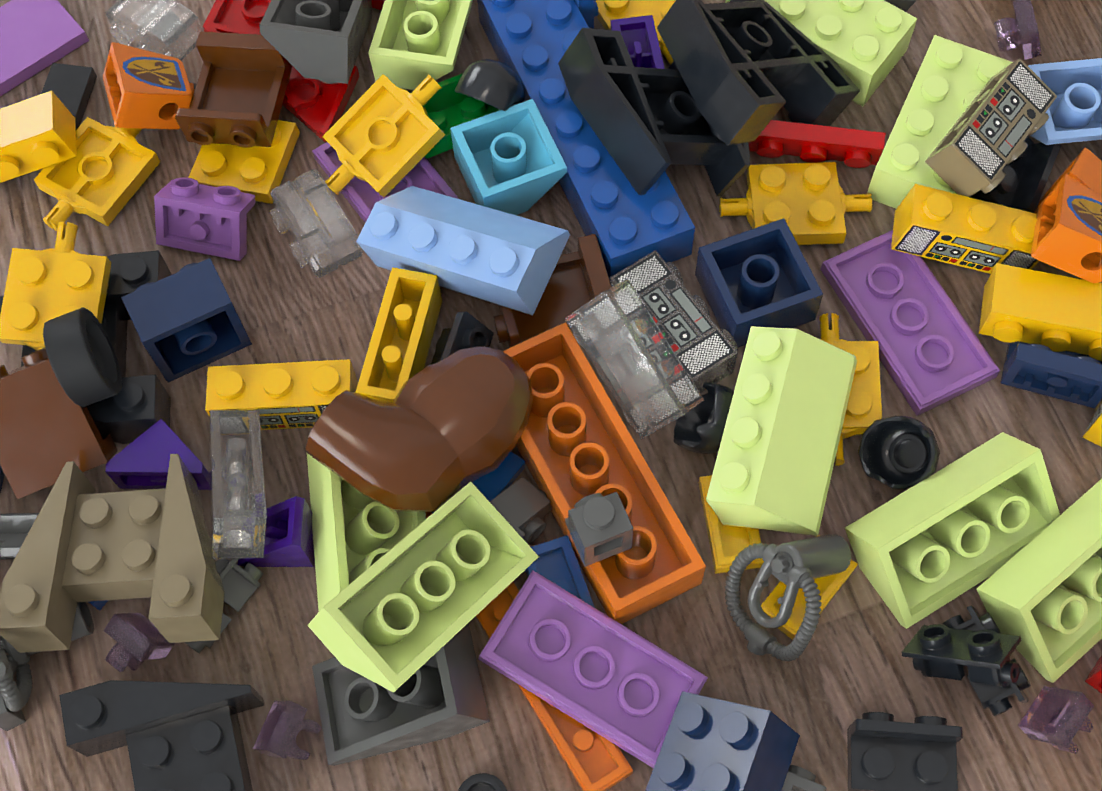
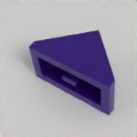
[610,15,665,69]
[105,419,214,490]
[238,496,315,567]

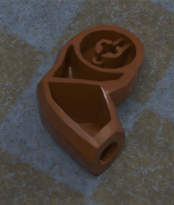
[305,346,534,512]

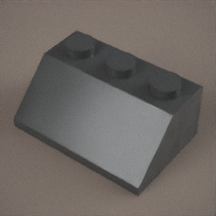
[259,0,372,84]

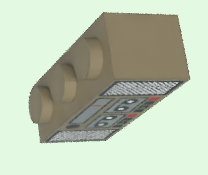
[925,58,1057,197]

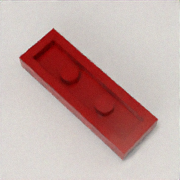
[748,120,886,168]

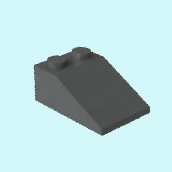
[312,624,490,766]

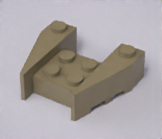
[0,454,225,653]

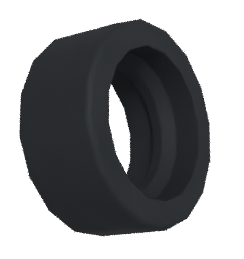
[43,307,122,407]

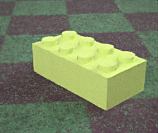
[725,0,917,107]
[867,35,1013,209]

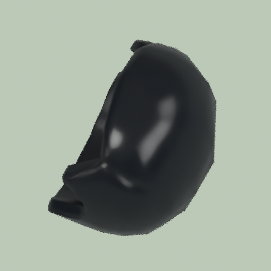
[455,59,525,111]
[674,382,734,454]
[858,415,940,490]

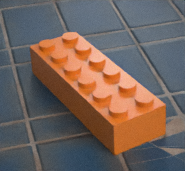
[503,322,706,624]

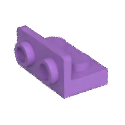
[154,177,255,261]

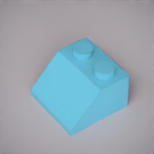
[450,99,567,215]

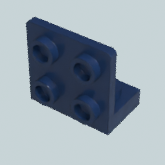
[1000,341,1102,408]

